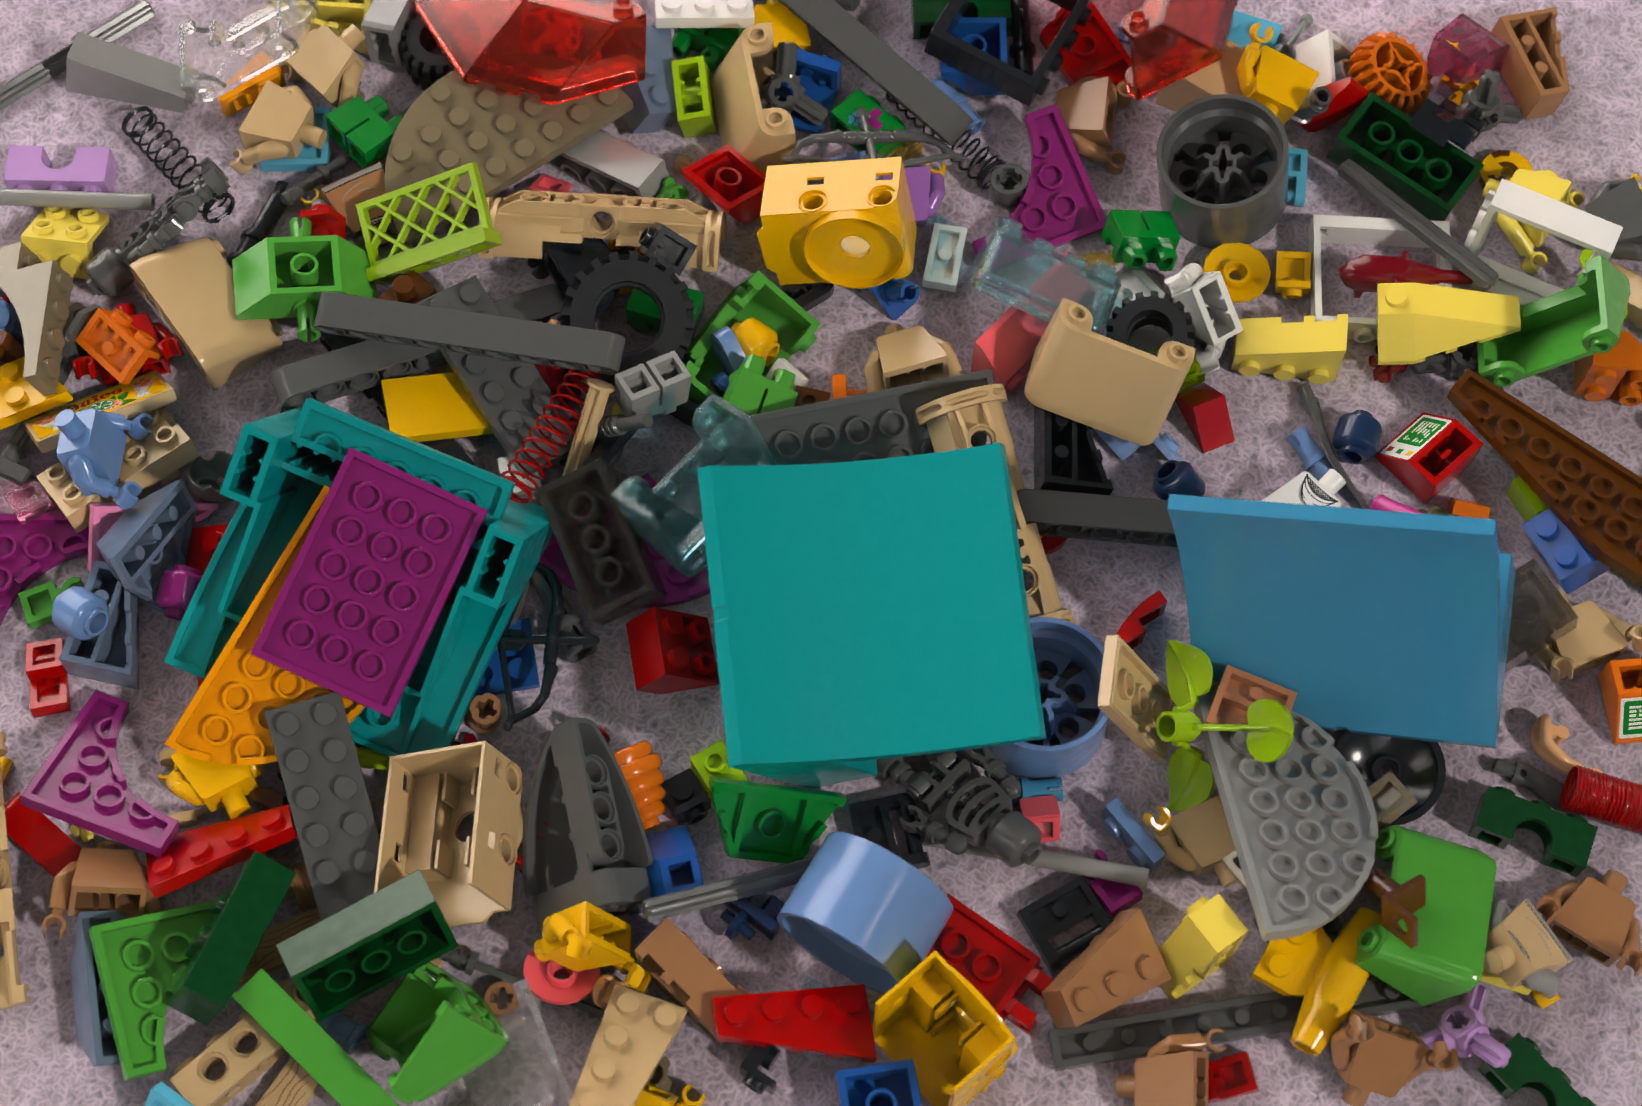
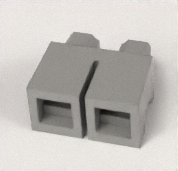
[615,350,692,417]

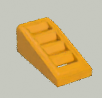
[217,55,287,117]

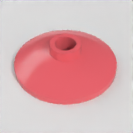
[523,948,600,1005]

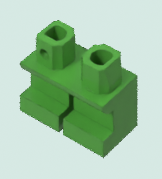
[715,354,798,419]

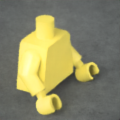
[1482,169,1584,275]

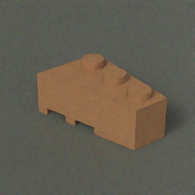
[1485,7,1570,120]
[1041,907,1172,1029]
[634,917,748,1047]

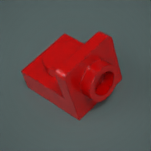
[300,204,346,239]

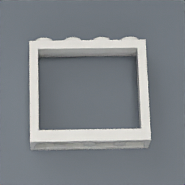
[1463,179,1623,305]
[1308,214,1452,343]

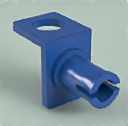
[854,278,920,321]

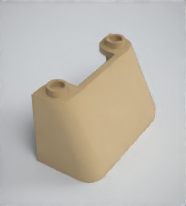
[711,22,796,175]
[129,236,284,391]
[1024,298,1196,446]

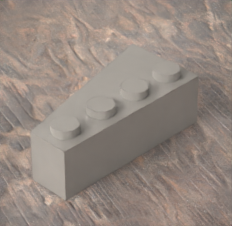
[548,130,669,198]

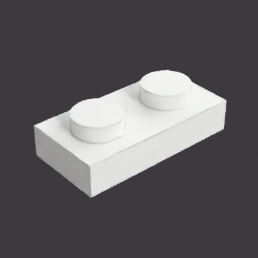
[922,223,968,293]

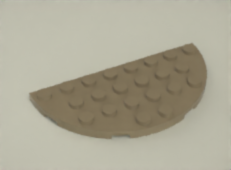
[385,52,634,248]

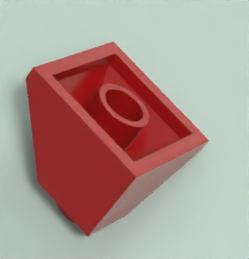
[681,144,766,225]

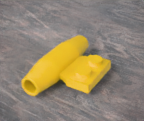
[1251,907,1382,1057]

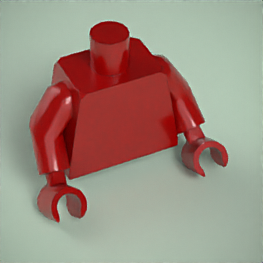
[72,303,185,387]

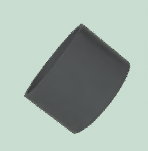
[1156,94,1289,249]

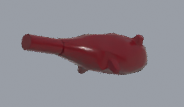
[1339,251,1473,298]

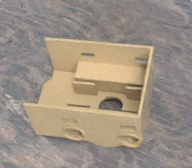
[374,741,525,928]

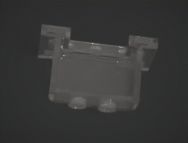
[456,978,573,1106]

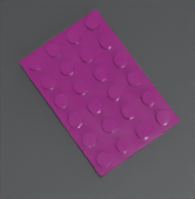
[251,447,489,717]

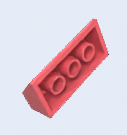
[971,253,1094,394]

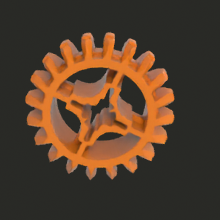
[1347,30,1433,115]

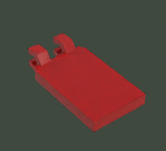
[925,893,1053,1034]

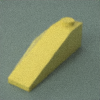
[1376,282,1521,365]

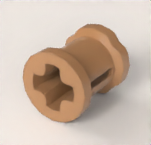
[468,693,503,735]

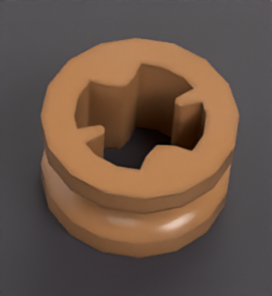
[484,981,520,1019]

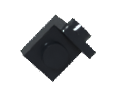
[638,222,697,276]
[660,768,711,825]
[740,1045,781,1095]

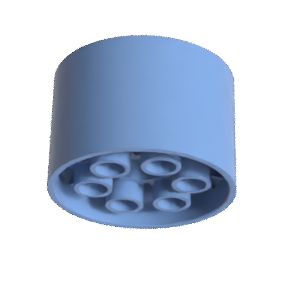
[980,617,1110,780]
[777,831,953,995]

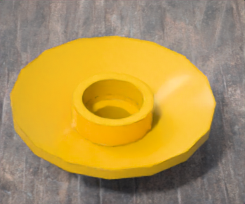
[1203,243,1271,303]

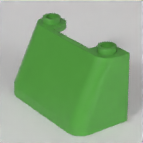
[1477,255,1630,387]
[681,270,820,420]
[1355,825,1497,1006]
[365,962,510,1104]

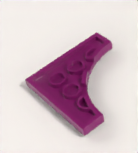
[971,104,1107,275]
[0,513,89,625]
[20,690,179,857]

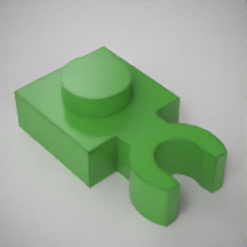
[18,577,84,629]

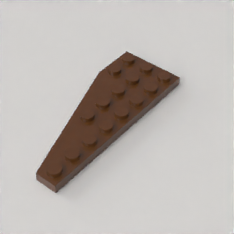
[1447,368,1642,588]

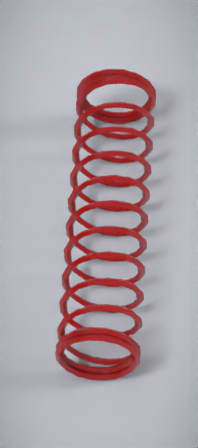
[500,369,602,504]

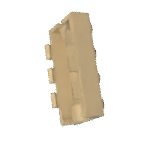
[36,406,200,533]

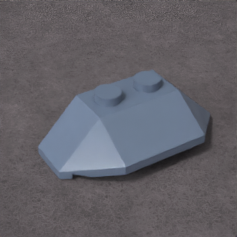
[96,479,198,601]
[70,910,126,1067]

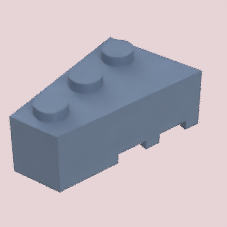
[599,25,677,134]
[59,560,139,690]

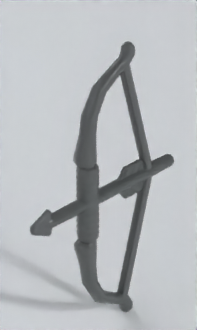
[782,107,964,181]

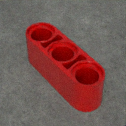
[5,792,82,877]

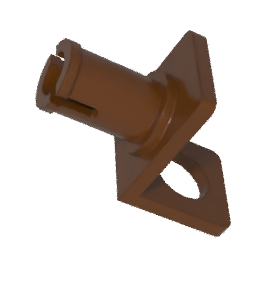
[1364,869,1426,948]

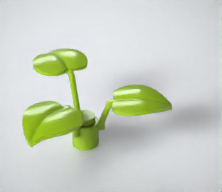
[1156,640,1294,812]

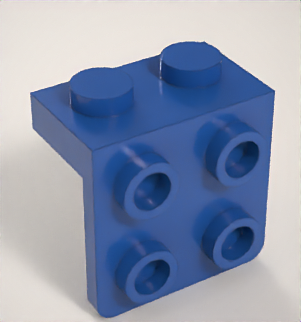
[775,47,842,134]

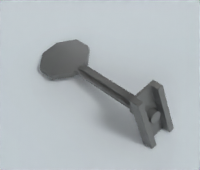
[0,304,101,492]

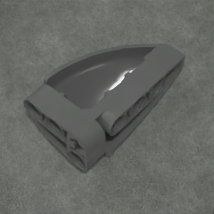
[522,717,653,933]

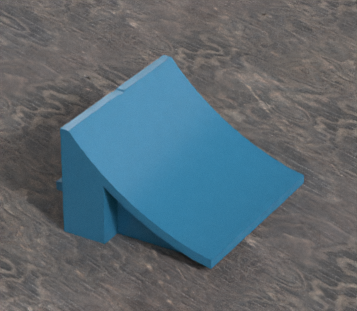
[1167,494,1516,749]

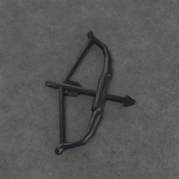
[498,562,600,731]

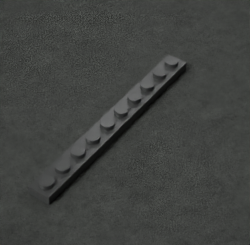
[1047,975,1435,1072]

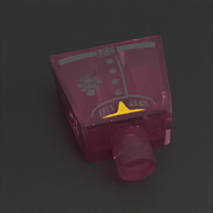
[1427,13,1510,85]

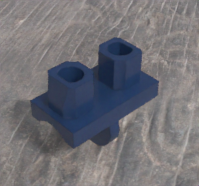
[720,872,785,941]

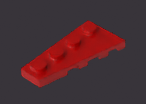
[146,804,298,899]
[711,984,877,1064]

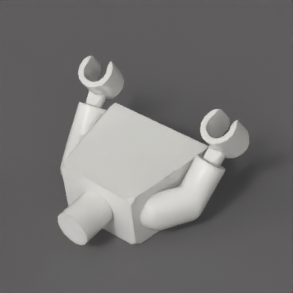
[1164,263,1243,374]

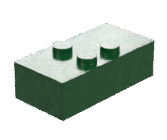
[1326,92,1484,221]
[165,851,296,1026]
[276,869,459,1022]

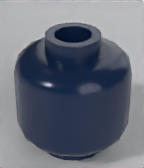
[1332,410,1382,464]
[1153,460,1206,500]

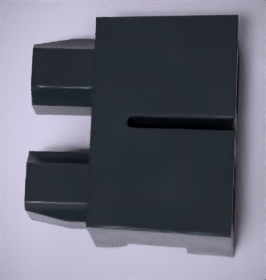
[1409,84,1487,150]

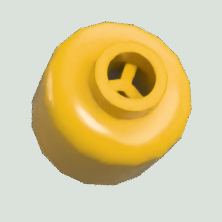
[730,317,780,367]

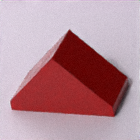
[1175,383,1235,453]

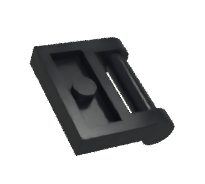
[848,792,931,869]
[1017,876,1112,973]

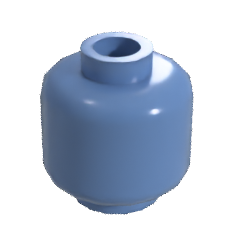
[52,586,109,640]

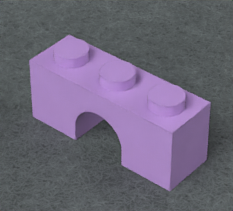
[3,145,117,192]

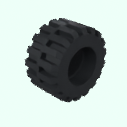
[400,5,487,91]
[1106,291,1195,356]

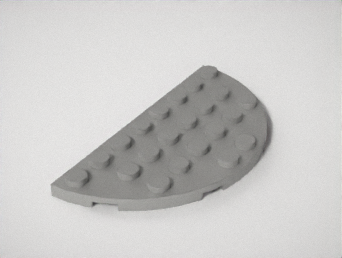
[1194,681,1378,941]

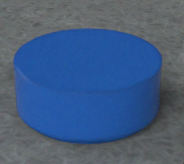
[710,371,730,398]

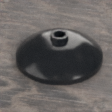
[1335,731,1446,826]

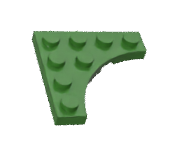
[88,900,217,1081]

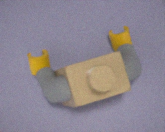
[1484,898,1573,1009]

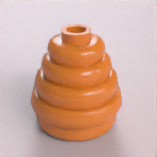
[613,740,666,830]

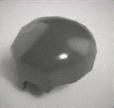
[185,450,233,502]

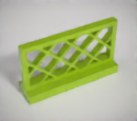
[356,162,503,285]

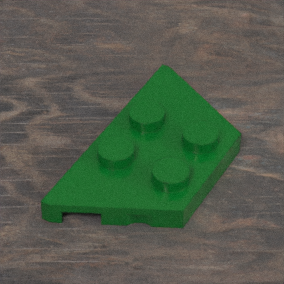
[709,777,847,863]

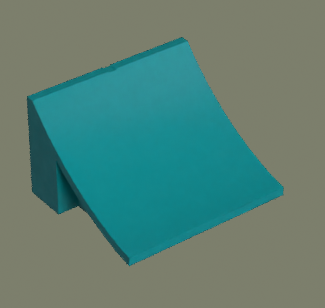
[164,398,561,757]
[697,442,1046,788]

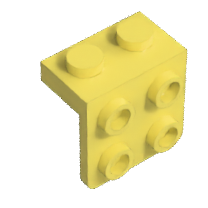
[20,207,110,279]

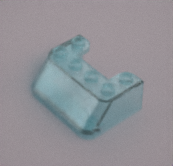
[971,217,1121,335]
[611,393,778,577]

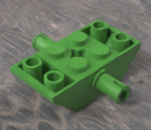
[232,217,376,342]

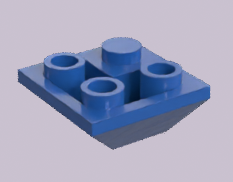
[629,825,704,916]

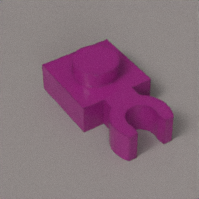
[1083,849,1143,919]

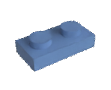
[1102,797,1166,873]

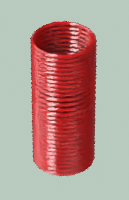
[1560,765,1642,835]

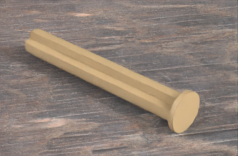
[552,378,615,517]

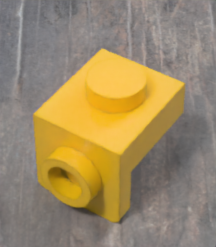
[1275,251,1311,300]

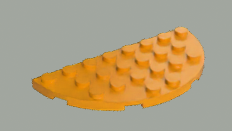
[165,485,366,766]

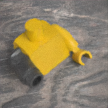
[1236,23,1332,125]

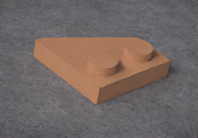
[1204,665,1298,724]

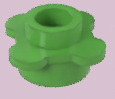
[656,177,689,199]

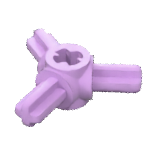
[1417,983,1511,1068]

